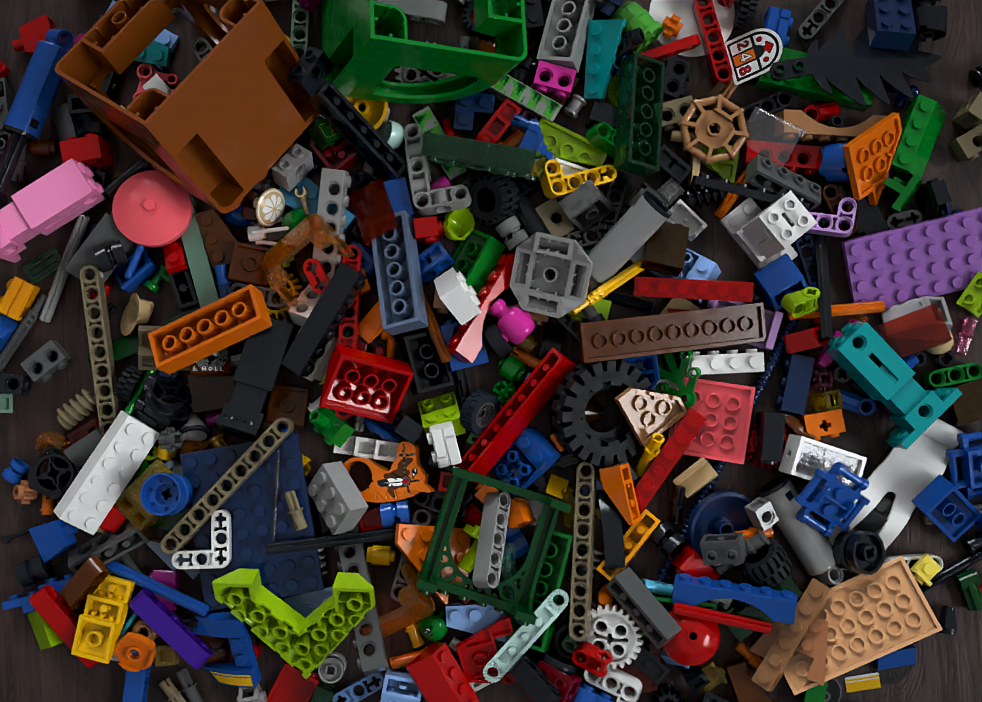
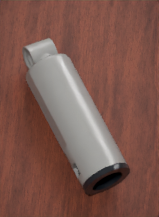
[587,191,672,293]
[757,476,844,586]

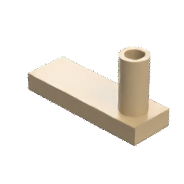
[670,130,702,187]

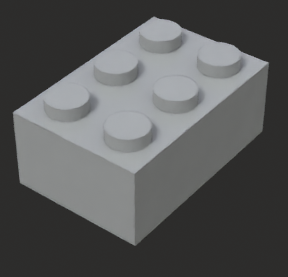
[307,461,369,535]

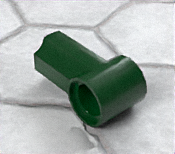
[953,569,982,611]

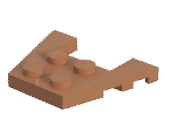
[750,617,828,686]

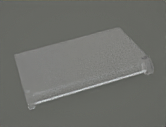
[743,107,805,166]

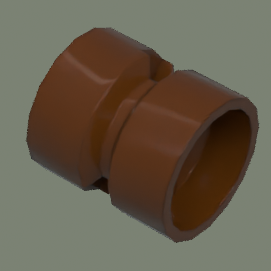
[241,189,264,220]

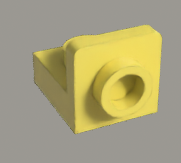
[910,553,942,586]

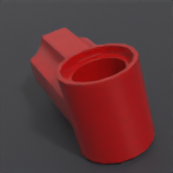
[802,102,840,123]

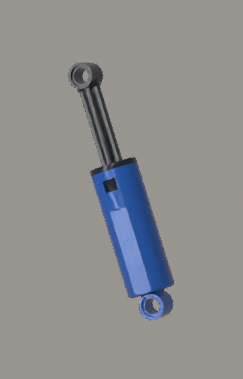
[0,29,74,209]

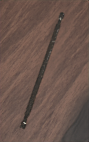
[271,449,281,543]

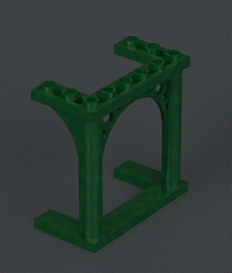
[415,465,572,626]

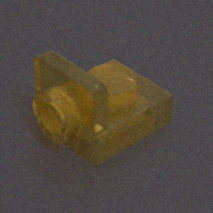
[702,662,728,692]

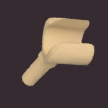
[294,187,310,215]

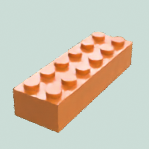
[148,284,272,375]

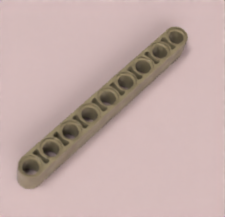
[80,265,121,436]
[160,418,294,554]
[569,462,597,641]

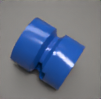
[380,499,411,528]

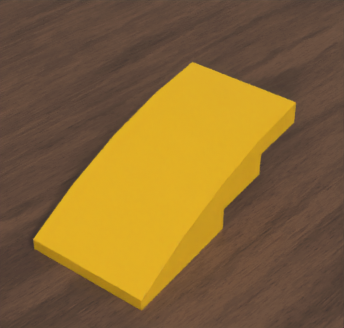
[71,575,135,664]

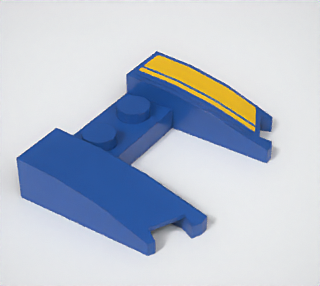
[192,612,262,688]

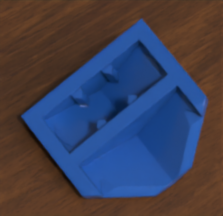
[626,354,660,389]

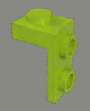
[458,524,480,573]

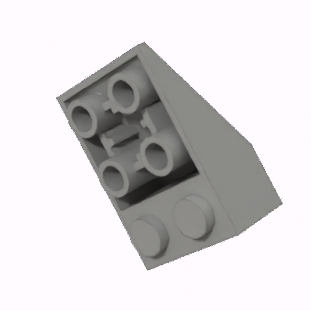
[880,296,953,341]

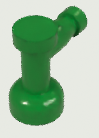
[143,264,171,293]

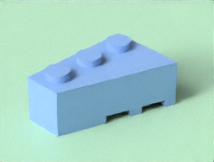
[445,601,506,643]

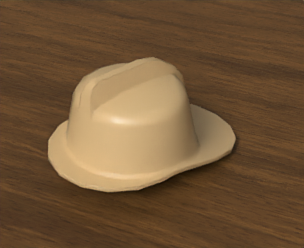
[120,293,154,336]

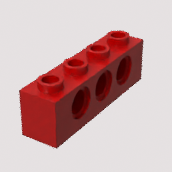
[741,140,822,176]

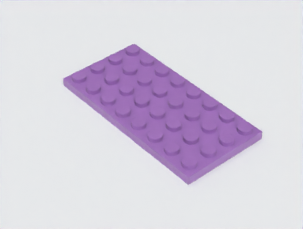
[841,207,982,316]

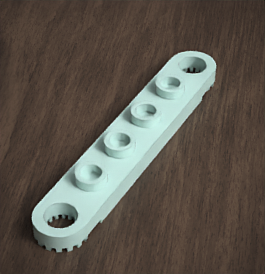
[483,589,569,683]

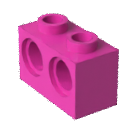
[533,60,577,99]

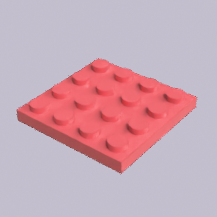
[668,377,756,464]

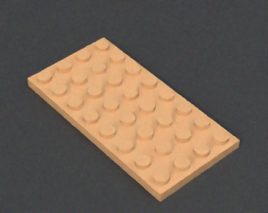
[761,556,943,696]

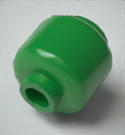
[498,355,527,383]

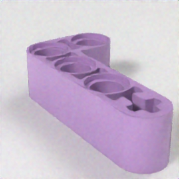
[806,197,857,238]

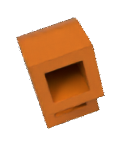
[508,498,535,529]

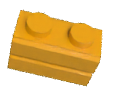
[0,276,41,321]

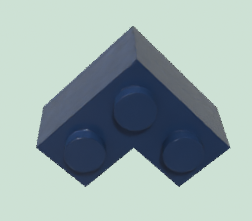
[453,93,495,136]

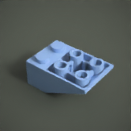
[648,248,721,303]
[380,669,422,702]

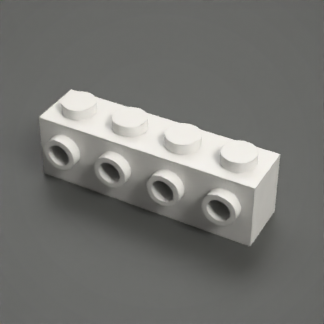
[685,349,765,376]

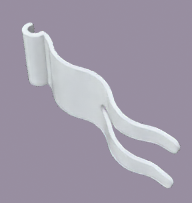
[828,419,963,550]

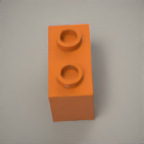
[798,409,846,441]

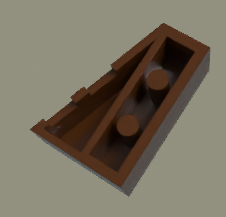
[195,209,240,270]

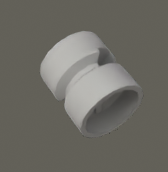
[495,215,530,251]
[318,652,347,683]

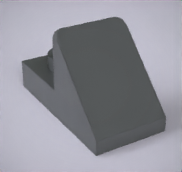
[856,497,893,532]

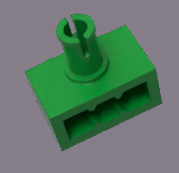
[309,407,355,448]

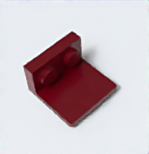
[525,661,582,702]

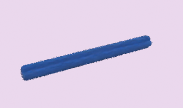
[106,560,210,616]

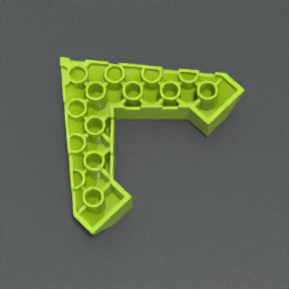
[212,568,375,680]

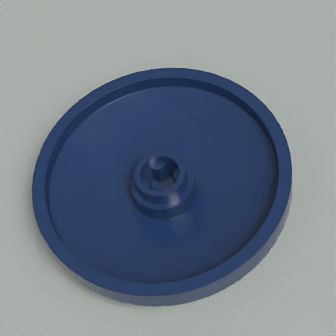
[687,490,756,567]

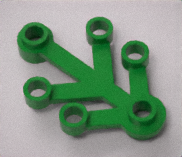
[656,350,701,408]

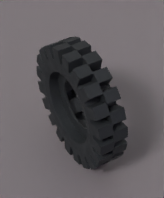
[551,360,654,466]

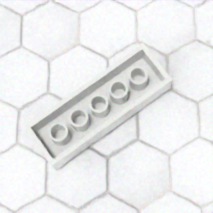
[53,410,160,535]

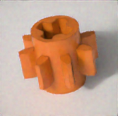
[662,14,683,40]

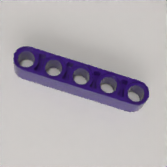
[129,588,213,669]

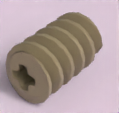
[57,389,97,430]

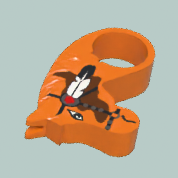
[343,441,435,503]

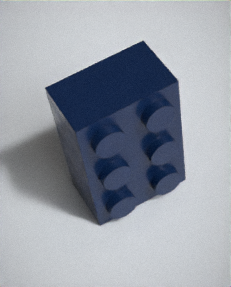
[865,0,916,51]

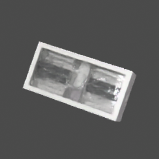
[778,434,867,487]

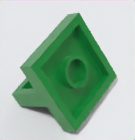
[884,174,924,212]

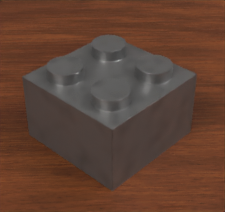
[559,179,615,233]

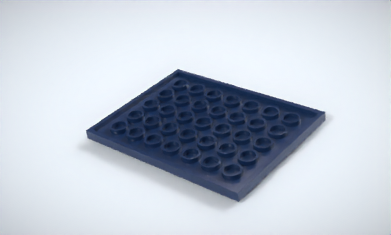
[180,433,325,611]

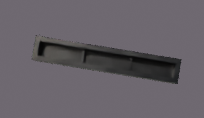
[281,262,367,377]

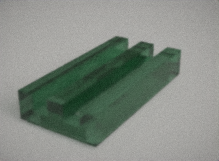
[22,246,62,284]

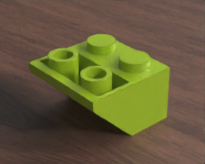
[418,391,466,440]

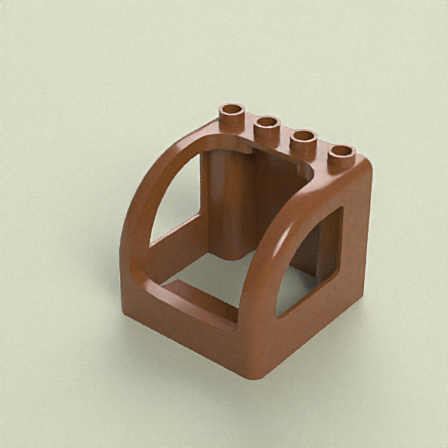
[55,0,320,214]

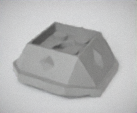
[509,232,593,318]

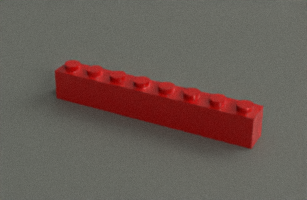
[455,347,576,484]

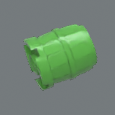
[611,1,663,54]

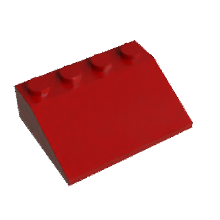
[319,344,414,424]

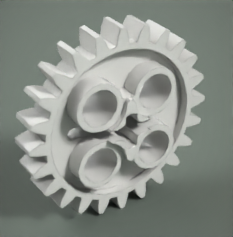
[579,604,643,670]

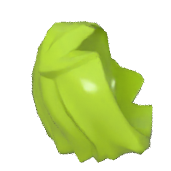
[442,207,475,241]

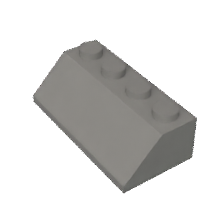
[536,0,596,73]

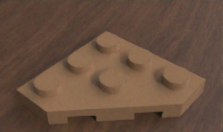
[614,387,687,447]

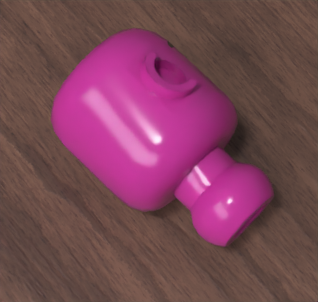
[489,299,535,345]

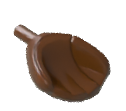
[785,414,815,440]

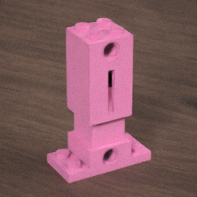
[0,158,106,263]

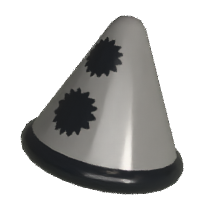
[179,410,211,443]

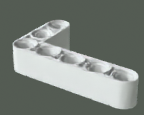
[584,665,642,702]

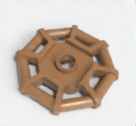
[678,94,749,165]

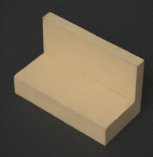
[673,457,718,499]

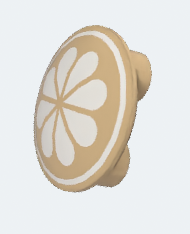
[253,188,285,227]

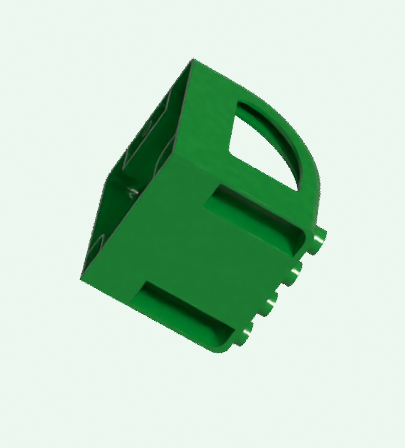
[321,0,527,104]

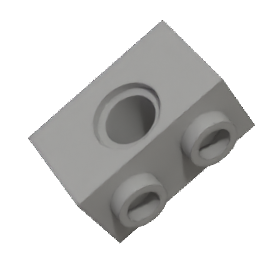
[271,143,314,192]

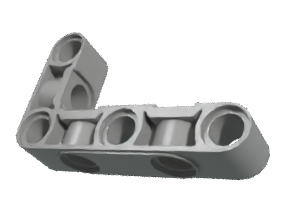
[404,123,472,216]

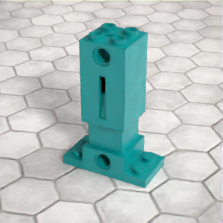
[825,322,962,449]

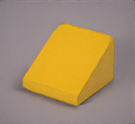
[545,474,569,499]

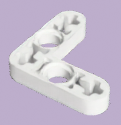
[171,509,232,569]

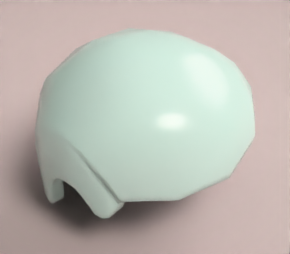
[382,120,404,149]

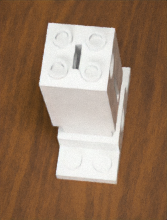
[719,190,817,269]

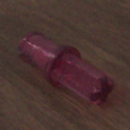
[955,317,978,356]

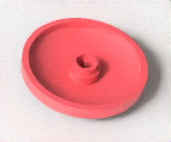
[112,170,193,247]

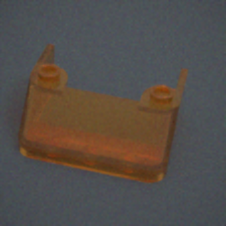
[261,213,355,307]
[361,561,435,638]

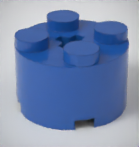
[819,142,850,182]

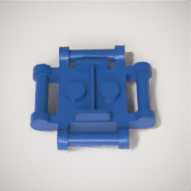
[945,431,982,500]
[794,462,870,537]

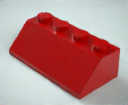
[406,642,480,702]

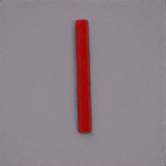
[672,602,772,634]

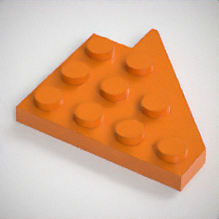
[842,112,902,206]
[395,524,471,604]

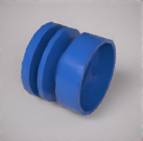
[140,473,194,516]

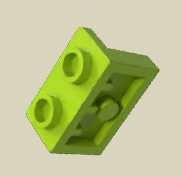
[956,271,982,318]

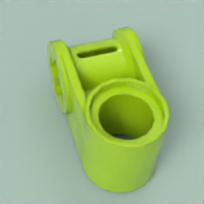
[781,287,820,318]

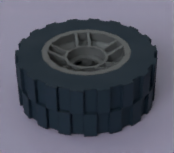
[459,390,501,435]

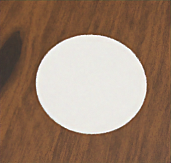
[649,0,735,57]

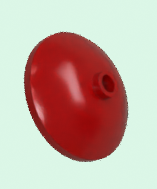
[663,606,720,666]

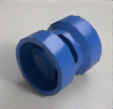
[1,457,30,484]

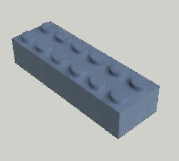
[369,210,428,335]

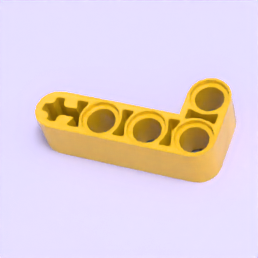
[538,159,617,199]

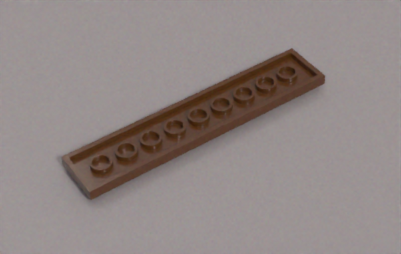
[578,302,767,363]

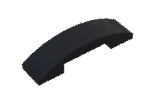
[597,490,625,569]

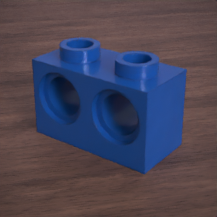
[418,241,455,285]

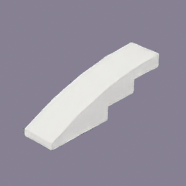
[332,436,400,462]

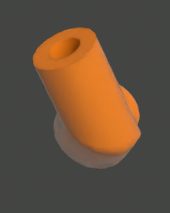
[381,330,396,358]

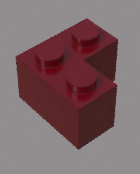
[309,140,362,171]

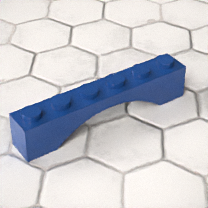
[672,573,797,624]

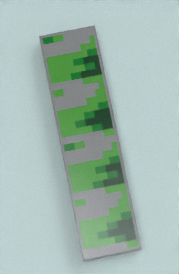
[490,75,562,123]
[412,106,467,181]

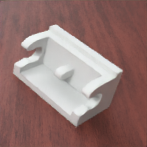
[670,199,708,242]

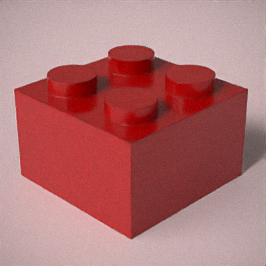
[59,133,114,170]

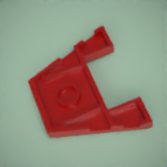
[456,614,518,684]

